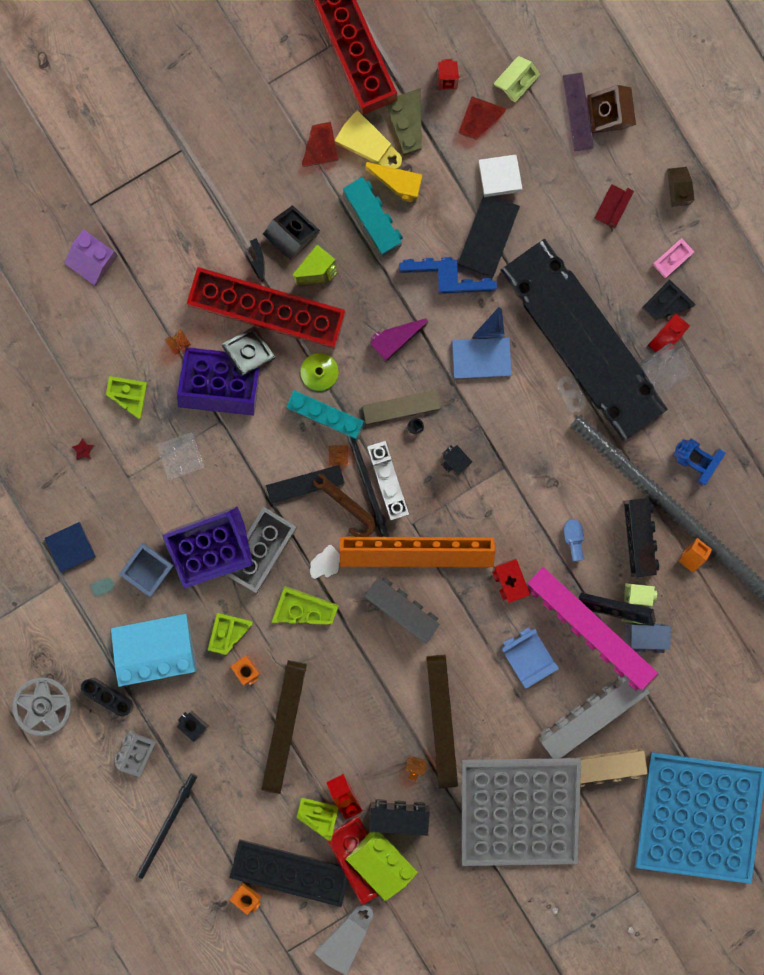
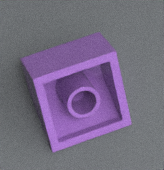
[64,229,118,286]

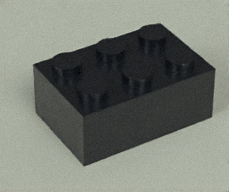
[369,799,430,836]

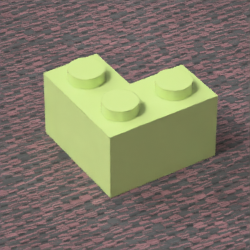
[622,583,657,624]

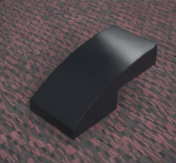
[250,238,265,282]

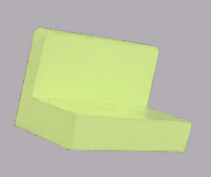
[494,56,540,103]

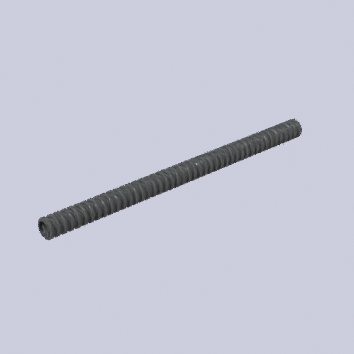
[570,415,764,602]

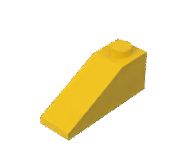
[366,162,422,202]

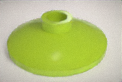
[300,353,339,391]

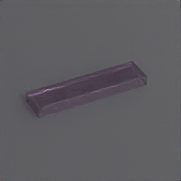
[563,72,594,151]

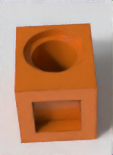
[678,538,712,573]
[230,654,260,686]
[230,882,261,915]

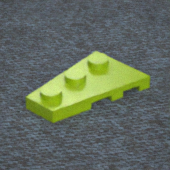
[272,586,339,624]

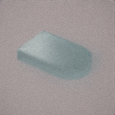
[90,578,114,597]

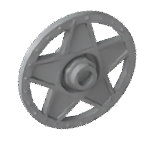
[13,677,71,736]

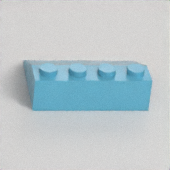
[111,614,197,687]

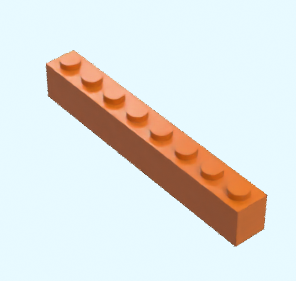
[340,537,495,567]

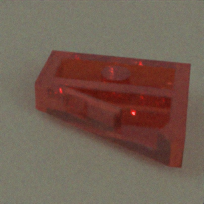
[459,96,506,140]
[302,122,338,167]

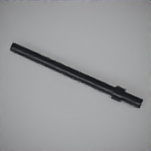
[347,436,390,537]
[136,773,198,879]

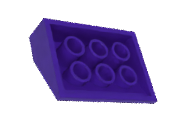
[177,347,260,416]
[162,506,253,589]

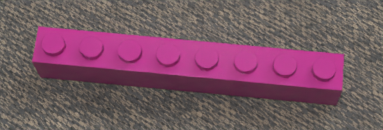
[527,567,659,692]

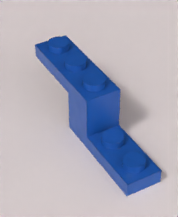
[399,257,497,294]

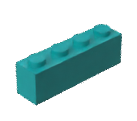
[343,177,403,257]
[286,390,366,440]

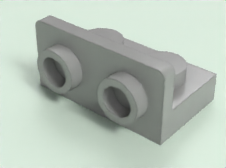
[115,730,156,777]

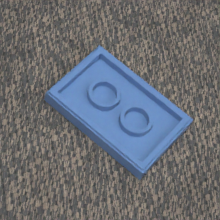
[452,337,512,379]

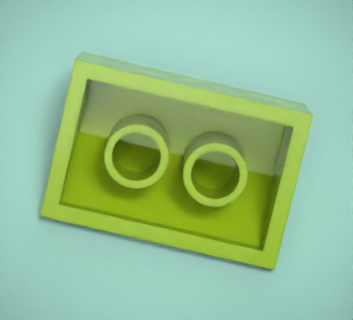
[293,245,337,286]
[346,832,418,901]

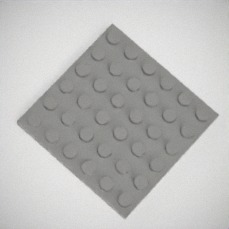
[462,758,581,866]

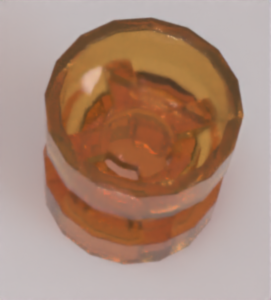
[165,329,191,355]

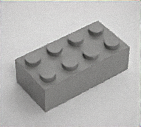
[225,507,297,593]

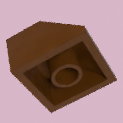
[587,85,636,133]

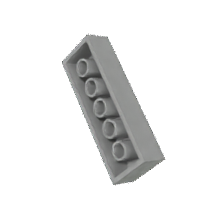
[538,675,650,758]

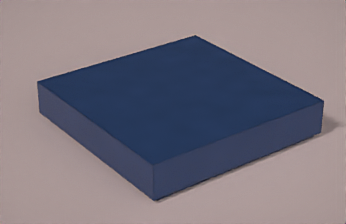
[44,522,96,573]

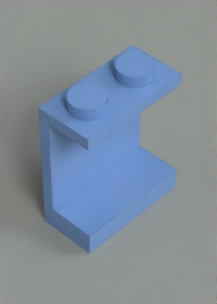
[501,627,559,688]

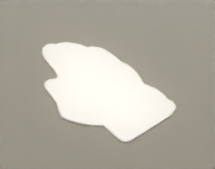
[310,545,340,579]

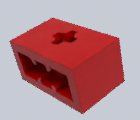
[492,559,530,603]

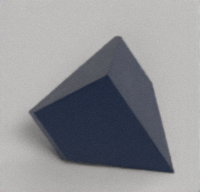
[472,307,505,339]

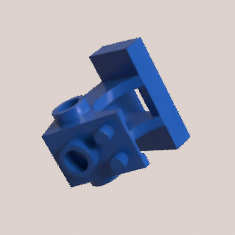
[673,438,726,486]

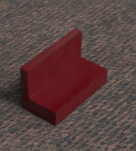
[594,184,634,229]

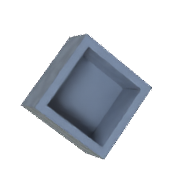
[119,543,175,597]
[625,623,671,653]

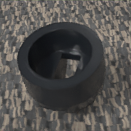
[407,418,424,434]

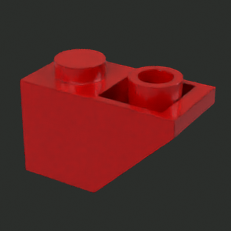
[326,774,363,819]

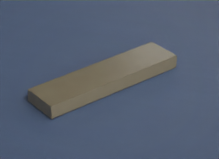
[362,390,441,425]

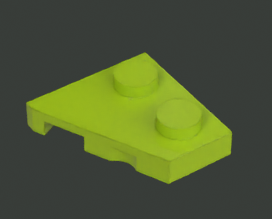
[106,376,148,419]
[208,613,253,655]
[297,798,338,841]

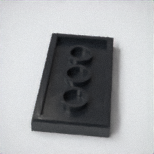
[458,195,520,278]

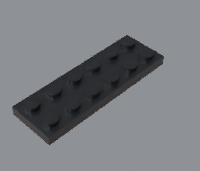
[229,839,348,907]

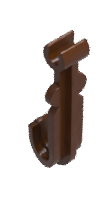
[313,473,375,537]

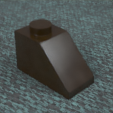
[667,167,695,207]

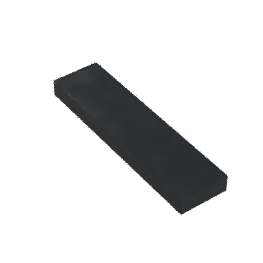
[266,465,345,504]
[578,592,656,626]

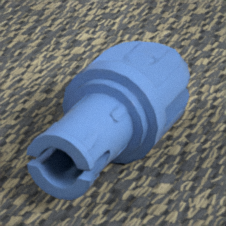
[563,519,585,562]

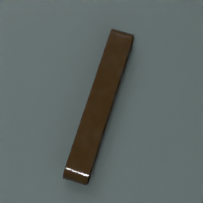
[426,654,458,789]
[261,660,307,794]

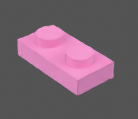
[652,238,694,278]

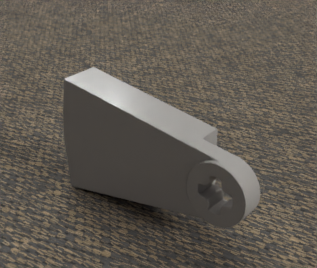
[314,903,373,975]

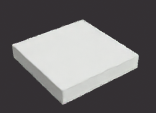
[479,155,522,197]

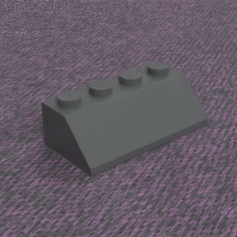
[364,577,440,644]

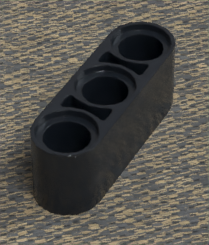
[81,678,134,717]

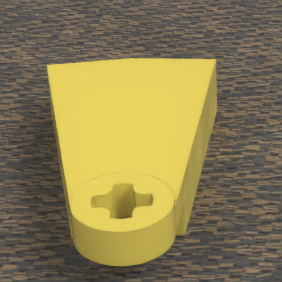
[335,110,402,169]

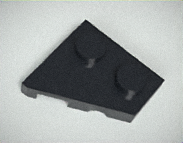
[642,279,696,321]

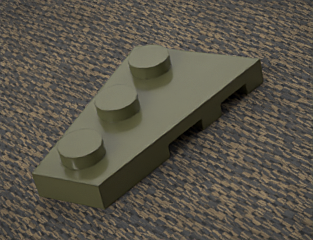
[386,88,422,155]

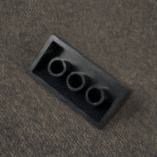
[623,498,659,578]

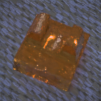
[329,445,348,465]
[405,755,427,781]

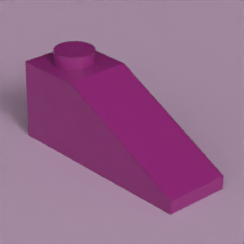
[370,318,428,362]

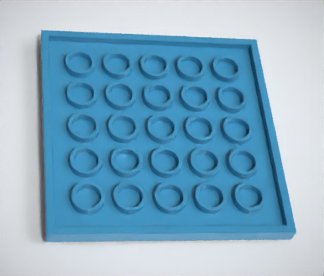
[635,752,764,884]

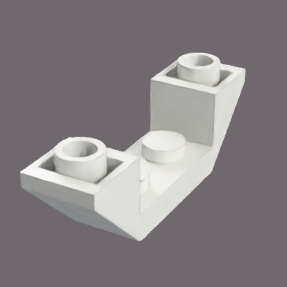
[367,441,409,520]

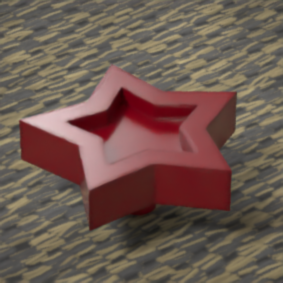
[72,438,94,460]

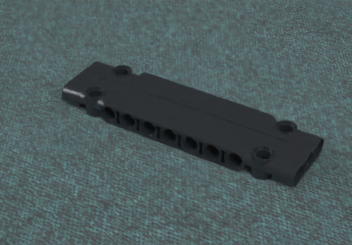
[500,238,668,441]

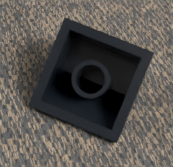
[263,205,320,260]

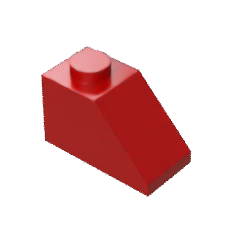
[437,59,459,90]
[647,314,690,357]

